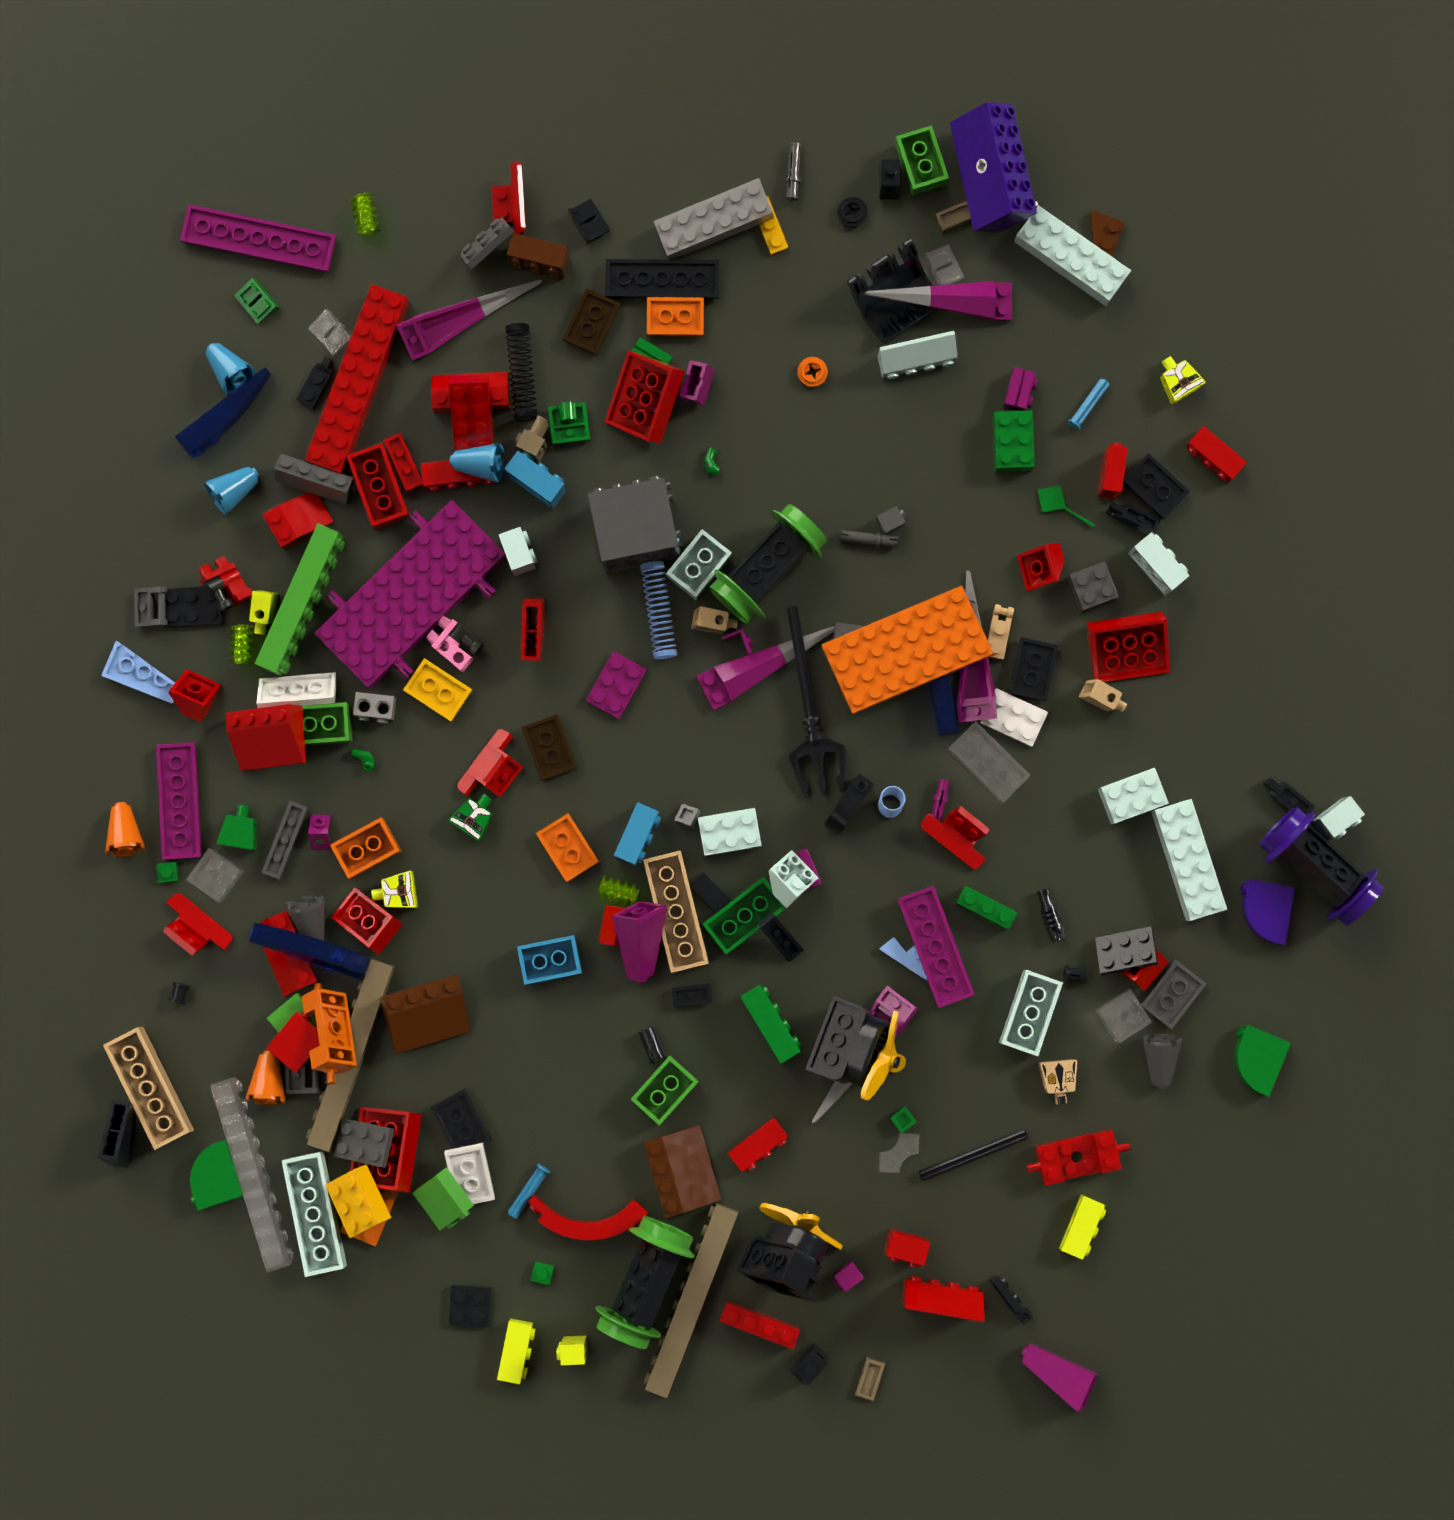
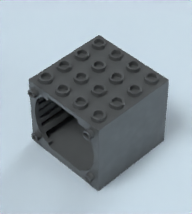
[588,476,683,574]

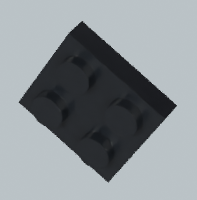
[449,1285,491,1328]

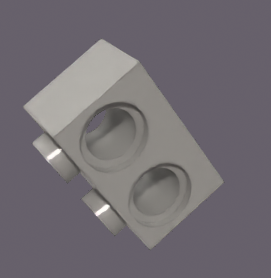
[353,692,396,724]

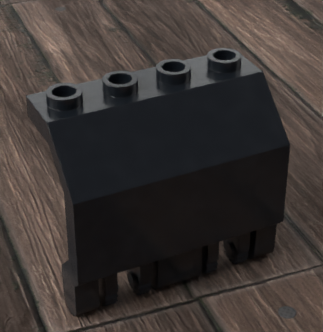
[847,238,938,344]

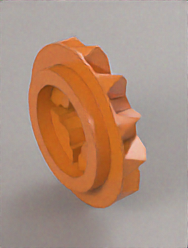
[797,357,828,387]

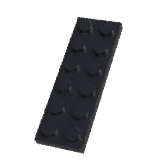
[605,259,719,299]

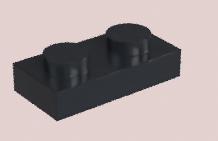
[672,983,712,1007]

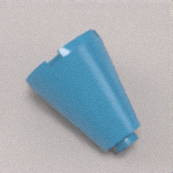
[205,343,255,395]
[450,444,505,482]
[204,466,259,515]

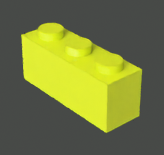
[1059,1195,1106,1260]
[497,1318,536,1384]
[557,1335,588,1365]

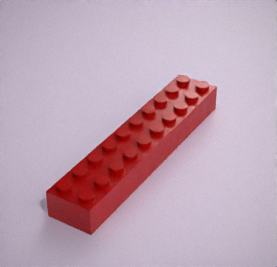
[305,284,410,475]

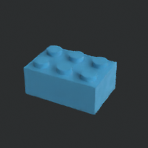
[504,451,566,509]
[614,802,661,866]
[517,935,583,985]

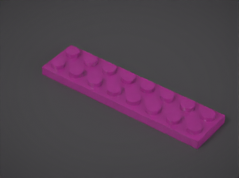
[180,204,337,273]

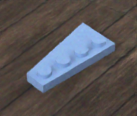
[101,641,175,704]

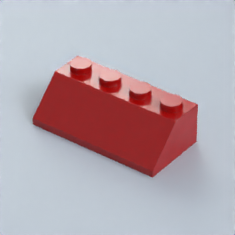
[431,372,510,414]
[254,910,320,997]

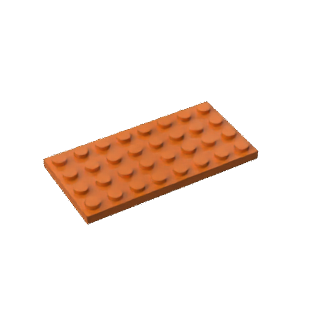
[821,585,994,715]

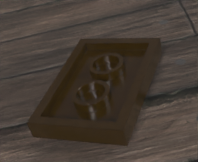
[562,288,621,356]
[521,714,577,781]

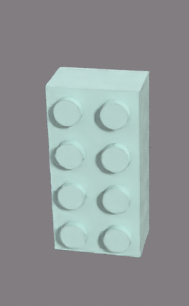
[999,970,1063,1056]

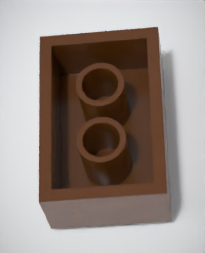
[507,233,570,280]

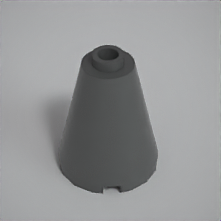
[1143,1034,1182,1089]

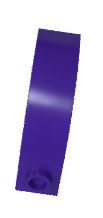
[1240,879,1295,945]

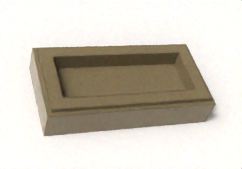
[935,201,971,232]
[855,1357,885,1402]

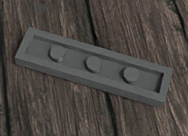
[261,801,308,880]

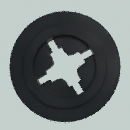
[837,197,868,228]

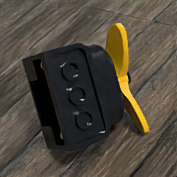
[805,996,906,1101]
[737,1203,843,1302]

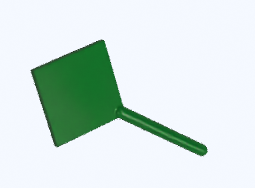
[1037,485,1095,528]

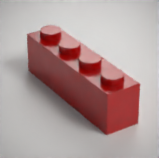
[421,460,501,492]
[720,1300,800,1349]

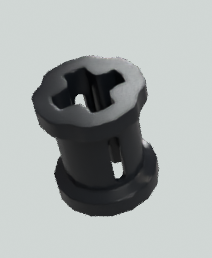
[1063,965,1085,984]
[168,981,190,1005]

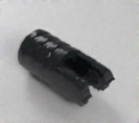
[638,1026,666,1064]

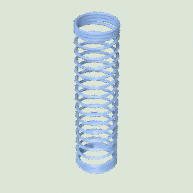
[640,561,678,659]
[878,786,906,818]

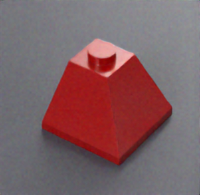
[1017,543,1065,592]
[169,669,221,723]

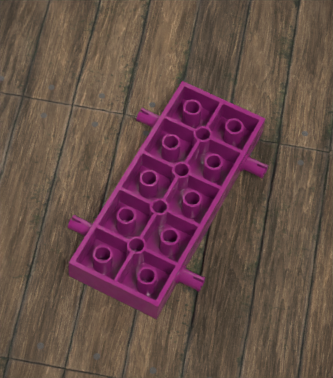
[314,500,507,690]

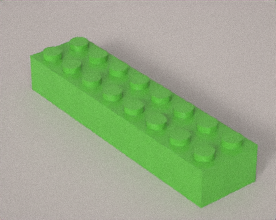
[255,523,345,677]

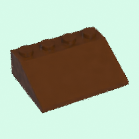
[379,975,470,1054]
[644,1125,721,1218]

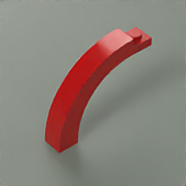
[528,1194,648,1240]

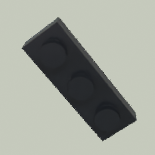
[757,912,804,962]

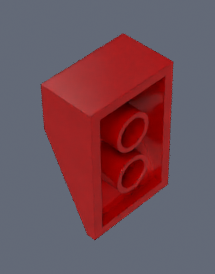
[262,492,334,551]
[331,887,403,955]

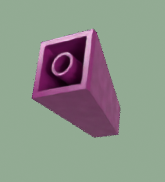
[612,901,667,983]
[1021,1344,1099,1412]

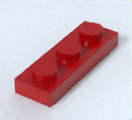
[383,432,423,493]

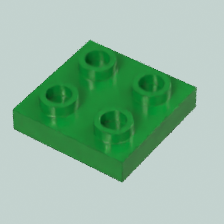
[548,402,590,445]

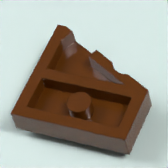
[1089,210,1125,257]

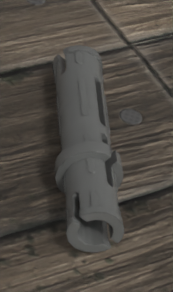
[786,142,801,201]
[840,530,898,548]

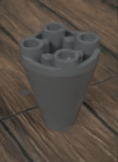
[286,895,325,950]

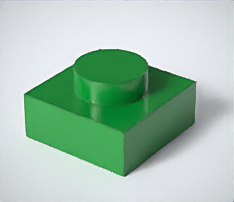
[156,862,179,883]
[890,1106,917,1134]
[530,1261,555,1285]

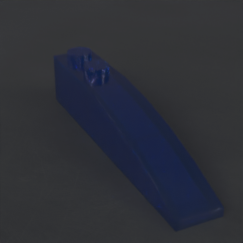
[175,367,271,458]
[249,923,369,979]

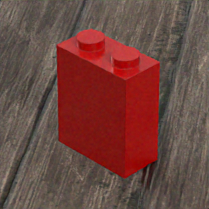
[1097,443,1128,499]
[266,1011,320,1073]

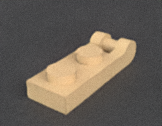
[988,604,1014,660]

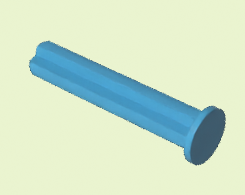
[1067,379,1109,430]
[508,1163,551,1218]

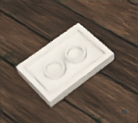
[980,688,1048,747]
[444,1143,495,1204]

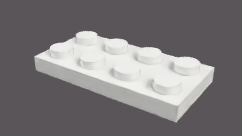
[257,672,337,708]

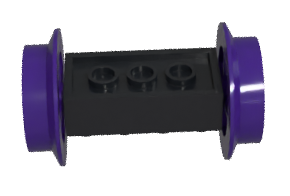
[1259,806,1384,926]

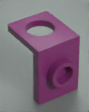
[721,629,753,655]
[308,815,331,849]

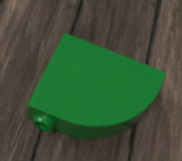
[1234,1024,1291,1097]
[190,1139,246,1211]

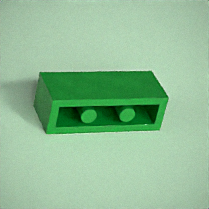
[955,886,1018,930]

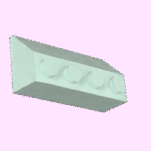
[877,331,958,380]

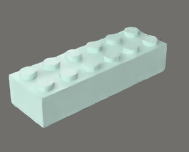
[1014,205,1131,306]
[1151,799,1227,921]
[282,1151,347,1277]

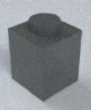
[875,506,907,535]

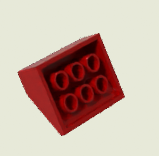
[604,350,685,443]
[1087,612,1170,682]
[226,704,306,771]
[350,1106,422,1193]
[901,1275,984,1322]

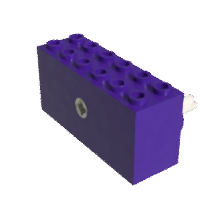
[950,102,1038,232]

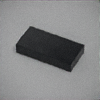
[690,872,730,913]

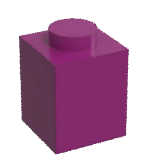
[833,1260,864,1292]

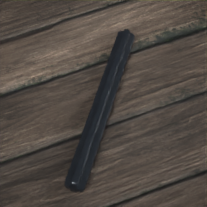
[919,1129,1028,1181]

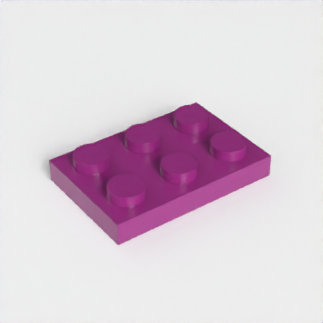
[586,651,647,720]

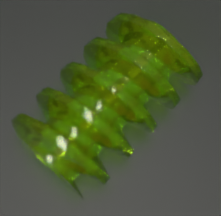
[350,192,380,236]
[229,624,254,665]
[598,875,640,906]

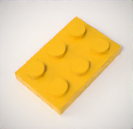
[403,658,473,722]

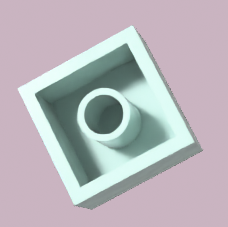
[499,527,537,576]
[1311,796,1365,840]

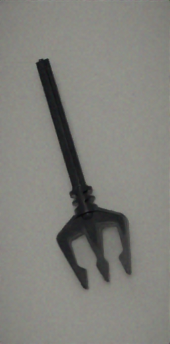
[787,605,846,798]

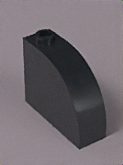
[824,773,874,834]
[97,1100,136,1169]

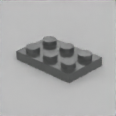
[460,217,514,269]
[1140,960,1207,1030]
[334,1118,394,1168]

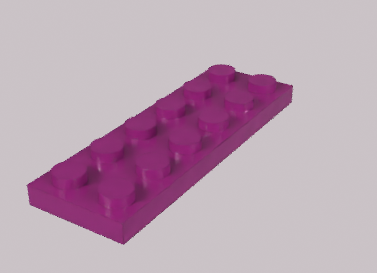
[156,742,202,860]
[897,885,975,1008]

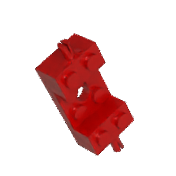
[1026,1129,1131,1186]

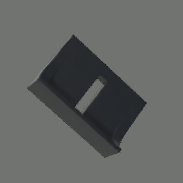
[568,198,610,244]

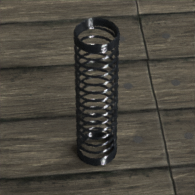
[505,323,538,421]

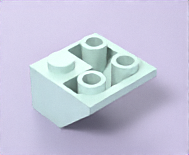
[769,850,818,908]

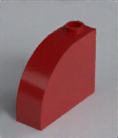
[521,597,545,661]

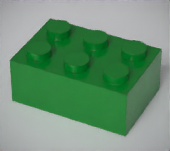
[992,411,1035,472]

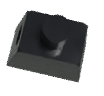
[879,159,900,199]
[789,1343,829,1385]

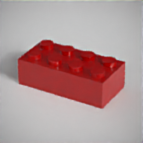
[448,374,494,451]
[347,443,410,530]

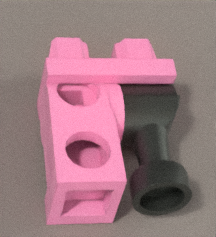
[426,616,484,673]

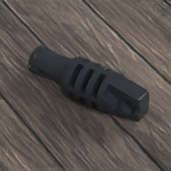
[1037,888,1065,942]

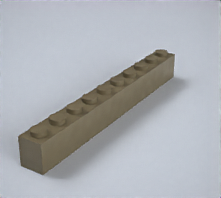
[306,959,395,1152]
[643,1203,738,1398]

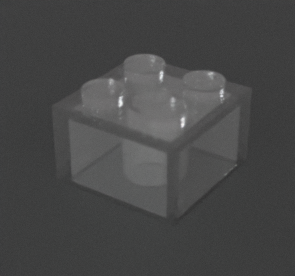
[186,848,244,903]
[1095,989,1152,1043]

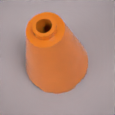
[105,802,145,857]
[245,1051,285,1105]

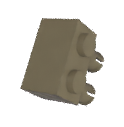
[515,415,549,464]

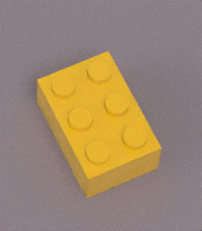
[325,1164,391,1238]

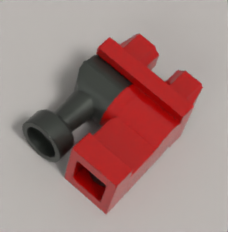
[198,556,252,612]

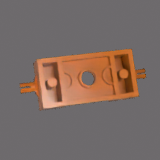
[301,983,357,1085]

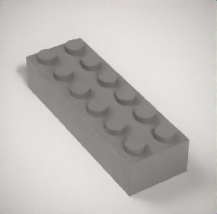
[653,178,774,260]

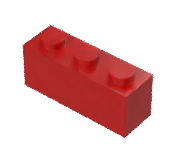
[1185,426,1247,483]
[728,1117,788,1172]

